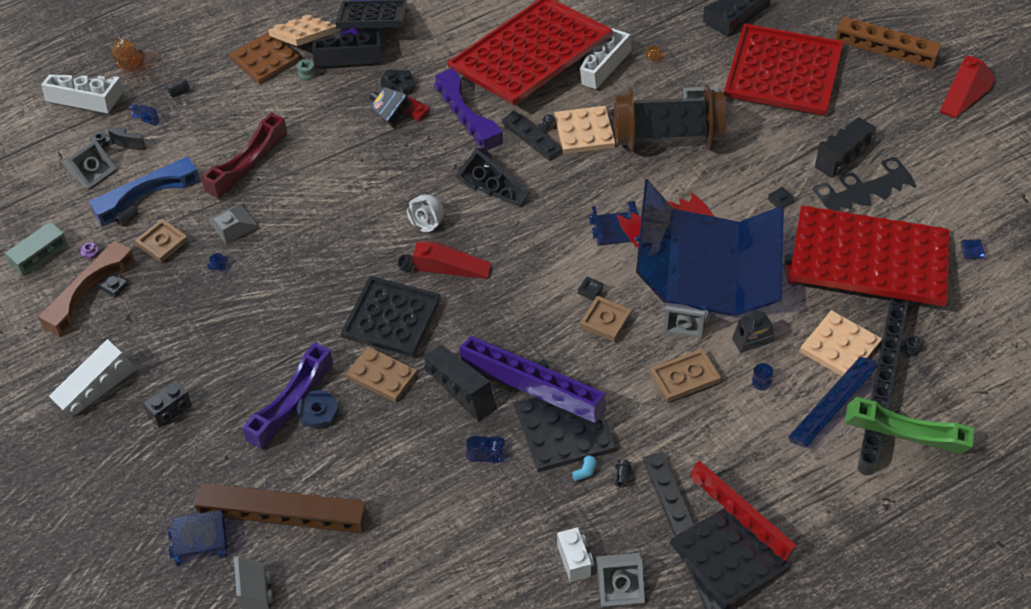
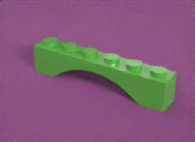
[845,397,974,454]

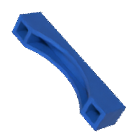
[89,156,200,226]

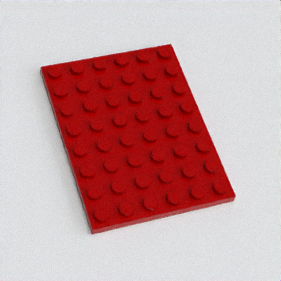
[447,0,613,106]
[789,205,949,306]

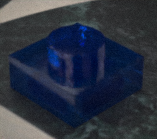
[961,239,985,259]

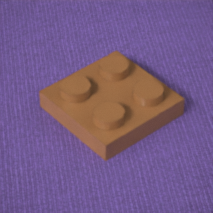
[135,219,188,263]
[580,296,632,342]

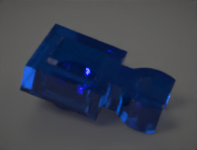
[128,103,160,126]

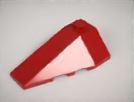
[939,55,996,118]
[413,240,491,279]

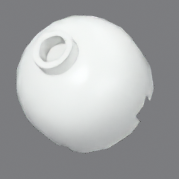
[407,195,444,232]

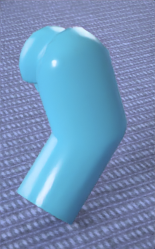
[572,456,597,482]

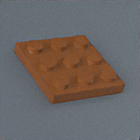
[229,31,300,85]

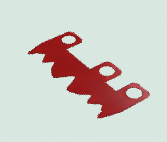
[617,192,718,249]

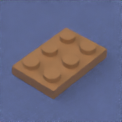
[346,347,417,403]
[649,348,721,403]

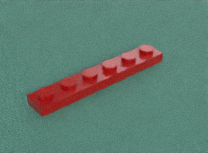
[689,460,797,562]

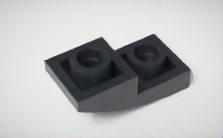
[108,128,145,150]

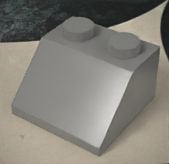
[62,139,117,189]
[596,553,645,607]
[234,556,273,609]

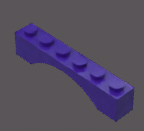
[434,68,503,150]
[242,342,333,449]

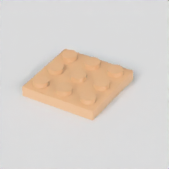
[268,15,338,46]
[554,106,615,154]
[800,310,882,381]

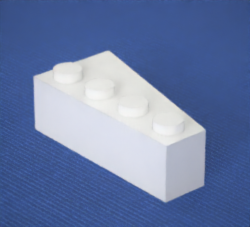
[580,28,632,89]
[41,75,123,113]
[49,339,137,418]

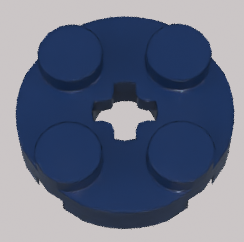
[297,390,338,428]

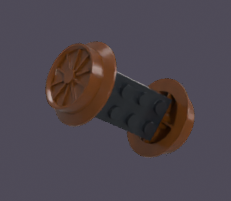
[614,85,726,152]

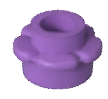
[81,243,99,260]

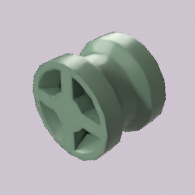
[297,59,315,81]

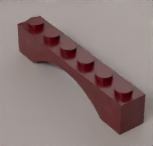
[201,112,287,199]

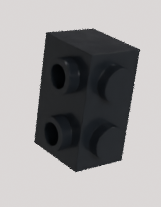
[143,380,192,428]

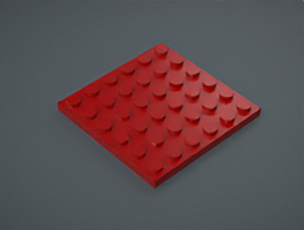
[724,23,843,116]

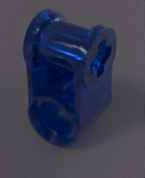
[466,436,505,463]

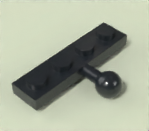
[502,110,562,161]

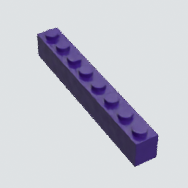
[459,336,606,423]

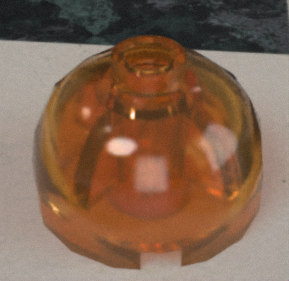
[111,38,146,70]

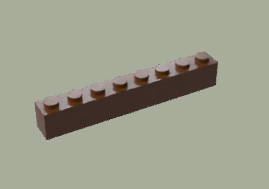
[194,483,367,534]

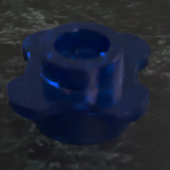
[207,253,228,271]

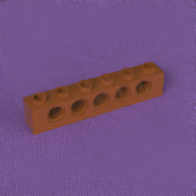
[835,16,941,69]

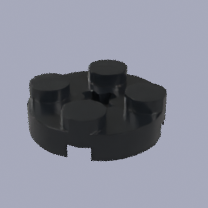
[380,70,415,94]

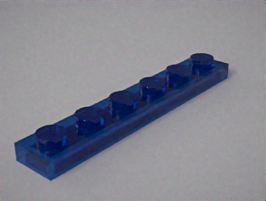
[788,357,878,448]

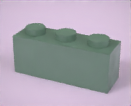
[5,222,68,276]

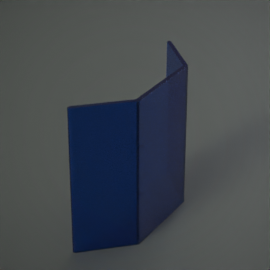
[636,179,784,317]

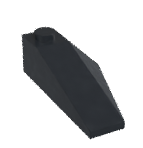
[456,148,531,206]

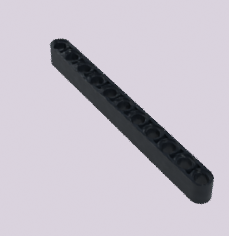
[857,297,909,475]

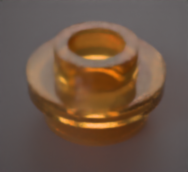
[645,45,662,61]

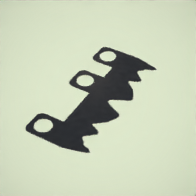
[813,157,916,211]

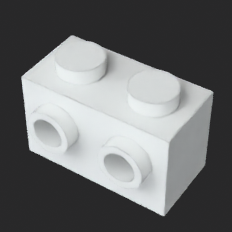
[557,527,594,582]

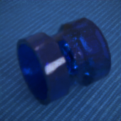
[752,363,774,391]

